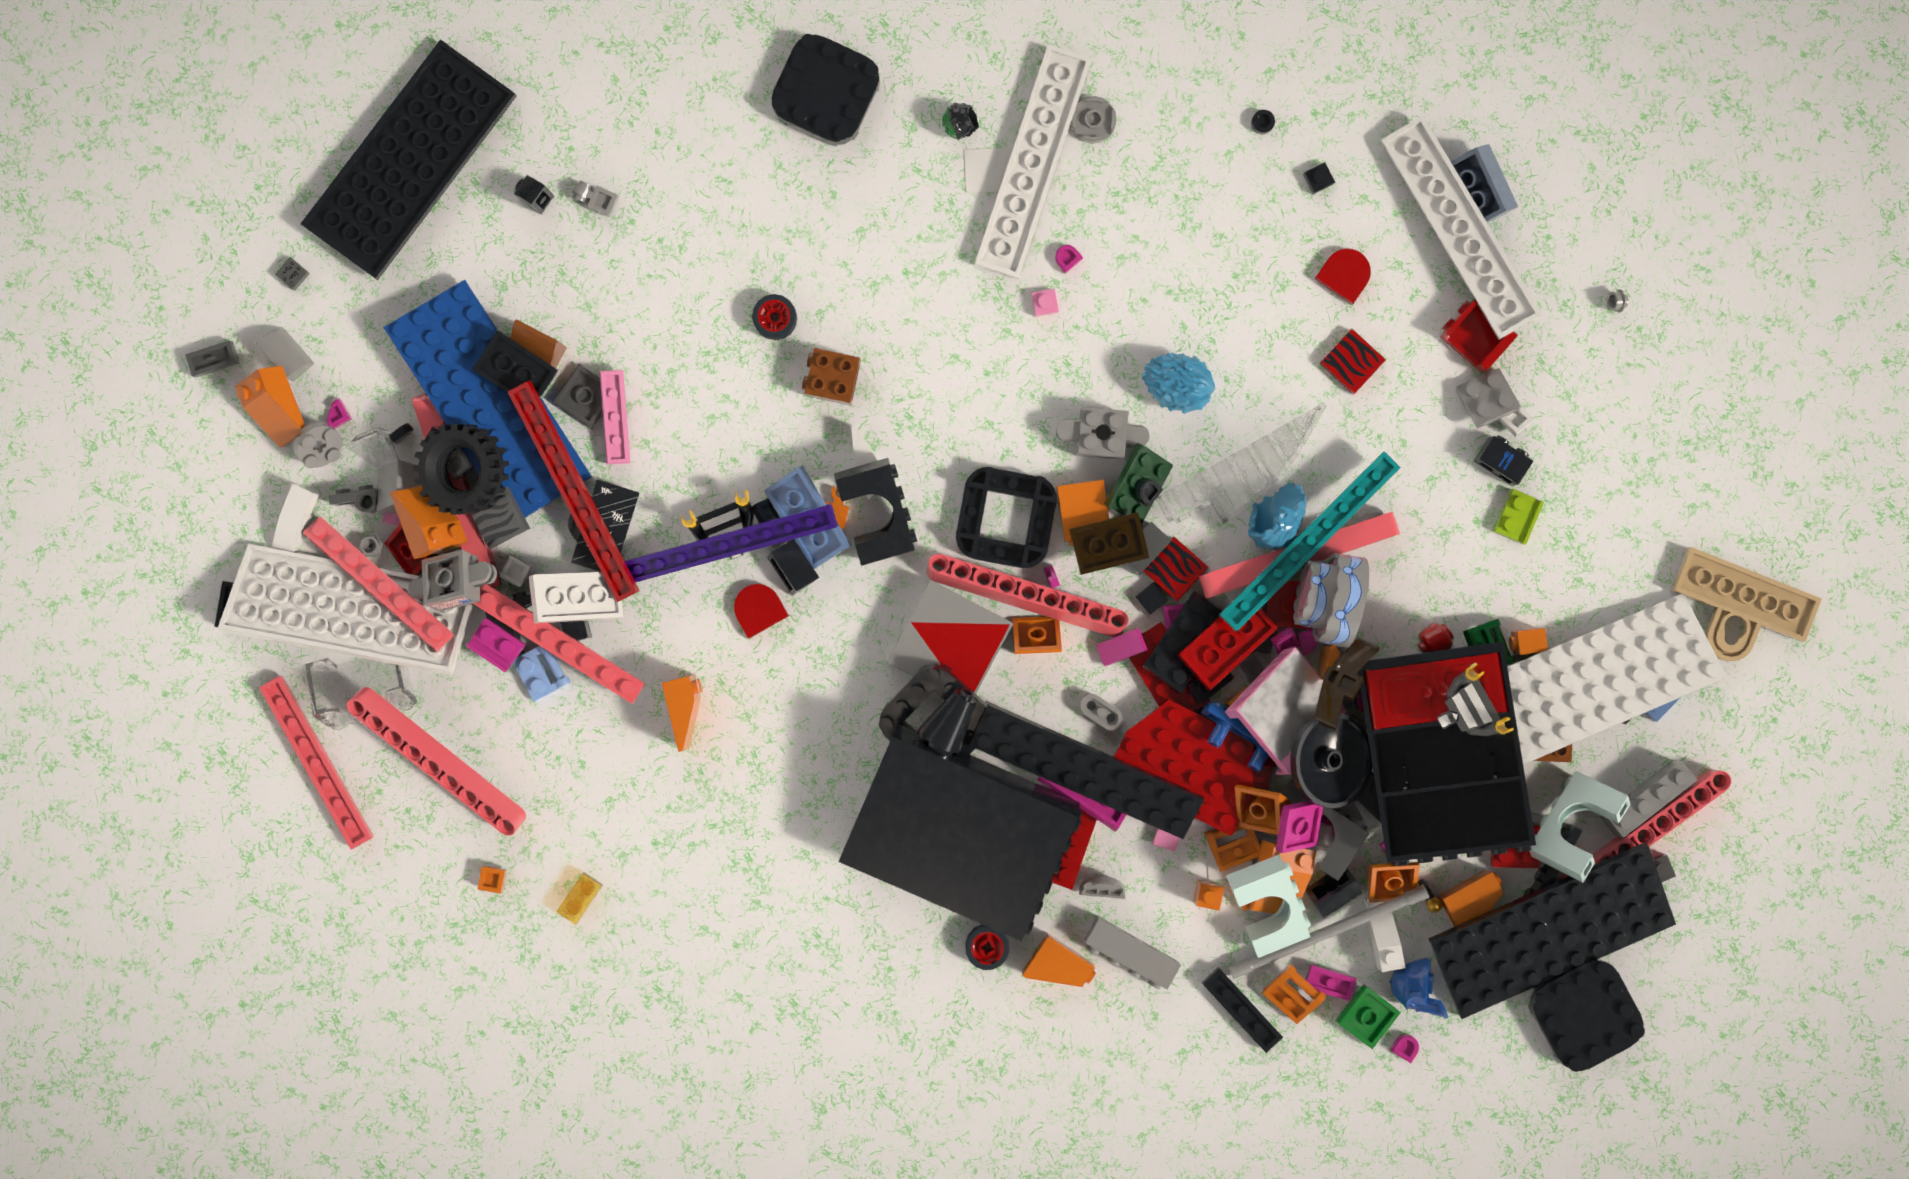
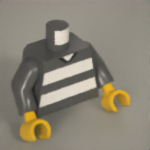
[1437,663,1514,736]

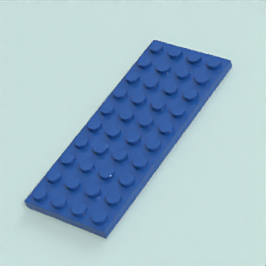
[383,280,592,518]

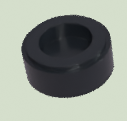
[1251,110,1275,135]

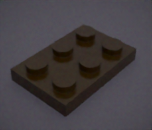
[1069,512,1149,575]

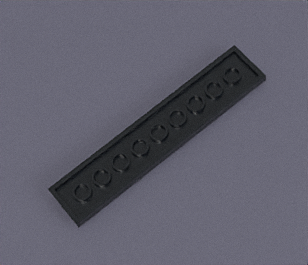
[969,702,1204,839]

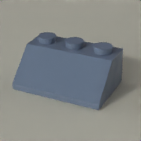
[1451,144,1518,223]

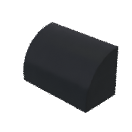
[767,539,819,596]
[1305,868,1362,919]

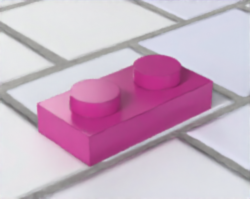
[1305,964,1357,1001]

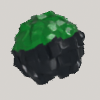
[942,103,979,140]

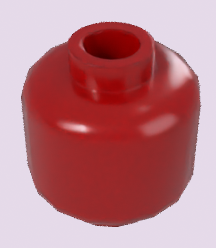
[1417,623,1454,653]

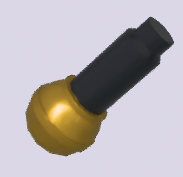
[1418,879,1443,913]

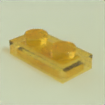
[557,872,603,925]

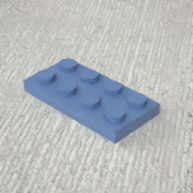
[764,466,851,569]

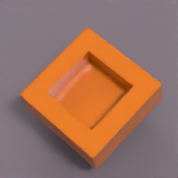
[477,865,507,894]

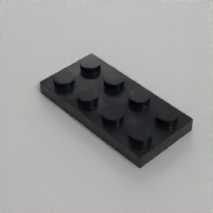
[1141,591,1222,694]

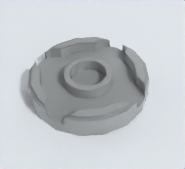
[1071,96,1117,144]

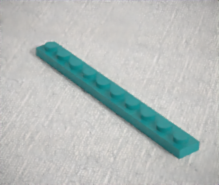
[1219,451,1401,632]

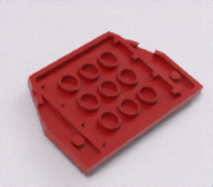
[1113,699,1253,836]

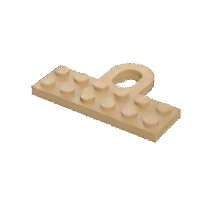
[1671,547,1822,661]

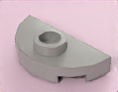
[1079,875,1125,899]

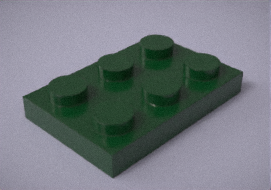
[1104,443,1173,524]

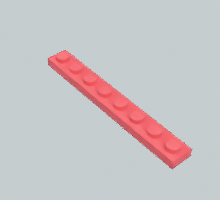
[303,517,454,652]
[473,584,646,704]
[259,676,374,850]

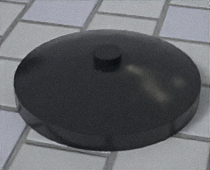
[1290,713,1373,808]

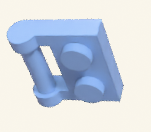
[513,646,571,702]

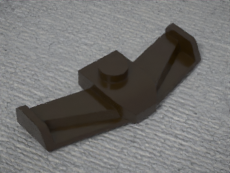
[1314,637,1380,731]

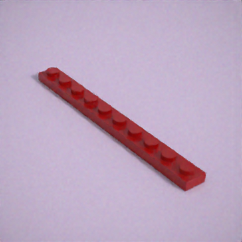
[508,381,640,602]

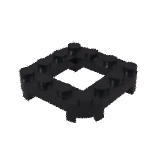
[956,467,1057,569]
[879,664,988,754]

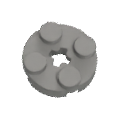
[293,422,342,468]

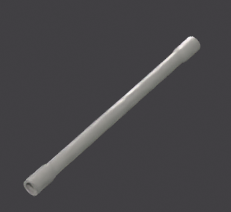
[1228,885,1429,979]

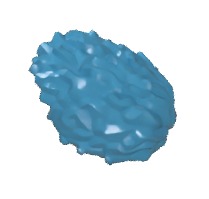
[1142,352,1215,414]
[1248,483,1307,550]

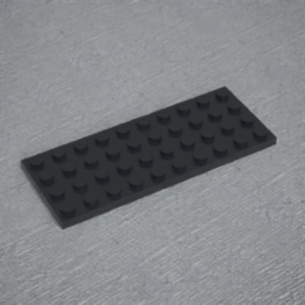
[300,39,517,280]
[1428,843,1676,1019]

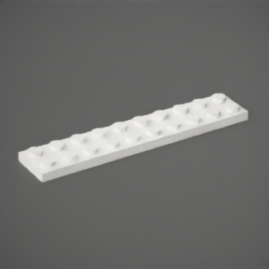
[975,44,1092,279]
[1381,115,1542,340]

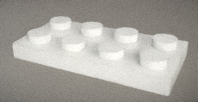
[529,572,624,623]

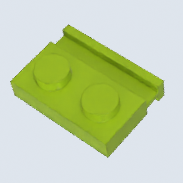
[1493,489,1544,545]

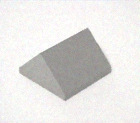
[376,459,422,514]

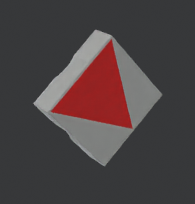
[886,579,1013,694]

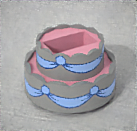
[1293,553,1369,648]

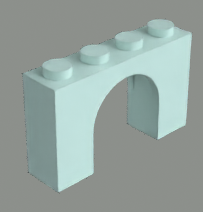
[1530,771,1630,883]
[1226,855,1311,958]

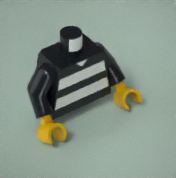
[680,490,754,560]

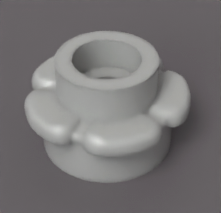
[1607,289,1629,313]
[360,535,383,557]

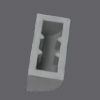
[255,328,315,381]

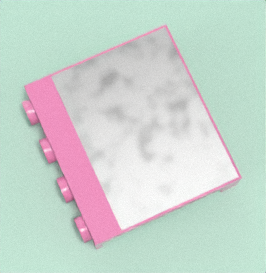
[1225,647,1347,775]

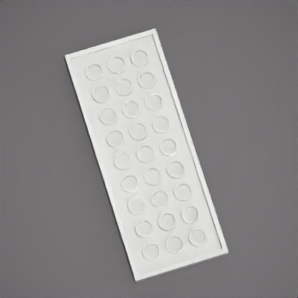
[218,544,474,675]
[1508,594,1727,765]

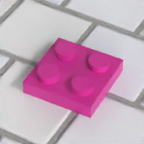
[1276,801,1323,853]

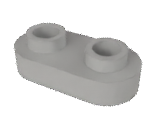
[1080,694,1123,730]

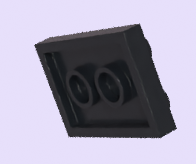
[472,330,559,398]

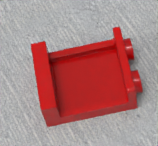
[1440,299,1518,373]

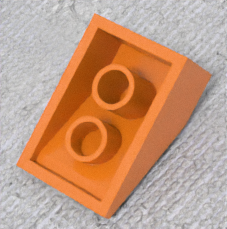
[235,366,305,448]
[390,486,468,559]
[662,675,703,752]
[1250,840,1316,914]

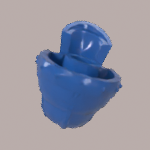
[1389,958,1448,1019]

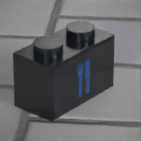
[1474,435,1534,486]

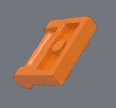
[1204,826,1261,872]
[1262,964,1326,1024]

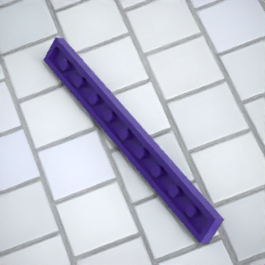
[625,503,838,582]

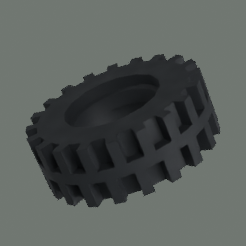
[413,424,509,515]

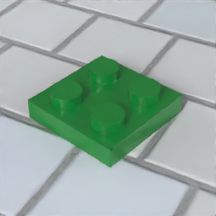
[1335,984,1401,1050]

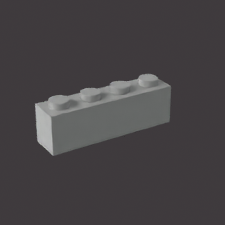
[1600,760,1697,838]
[1084,915,1181,990]

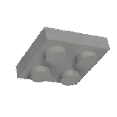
[1456,368,1521,429]

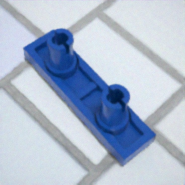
[1201,702,1269,772]

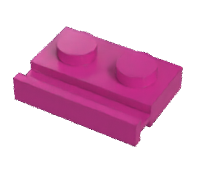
[466,618,526,672]

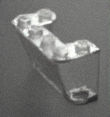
[305,658,417,730]

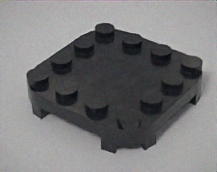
[771,34,880,147]
[1528,959,1645,1072]

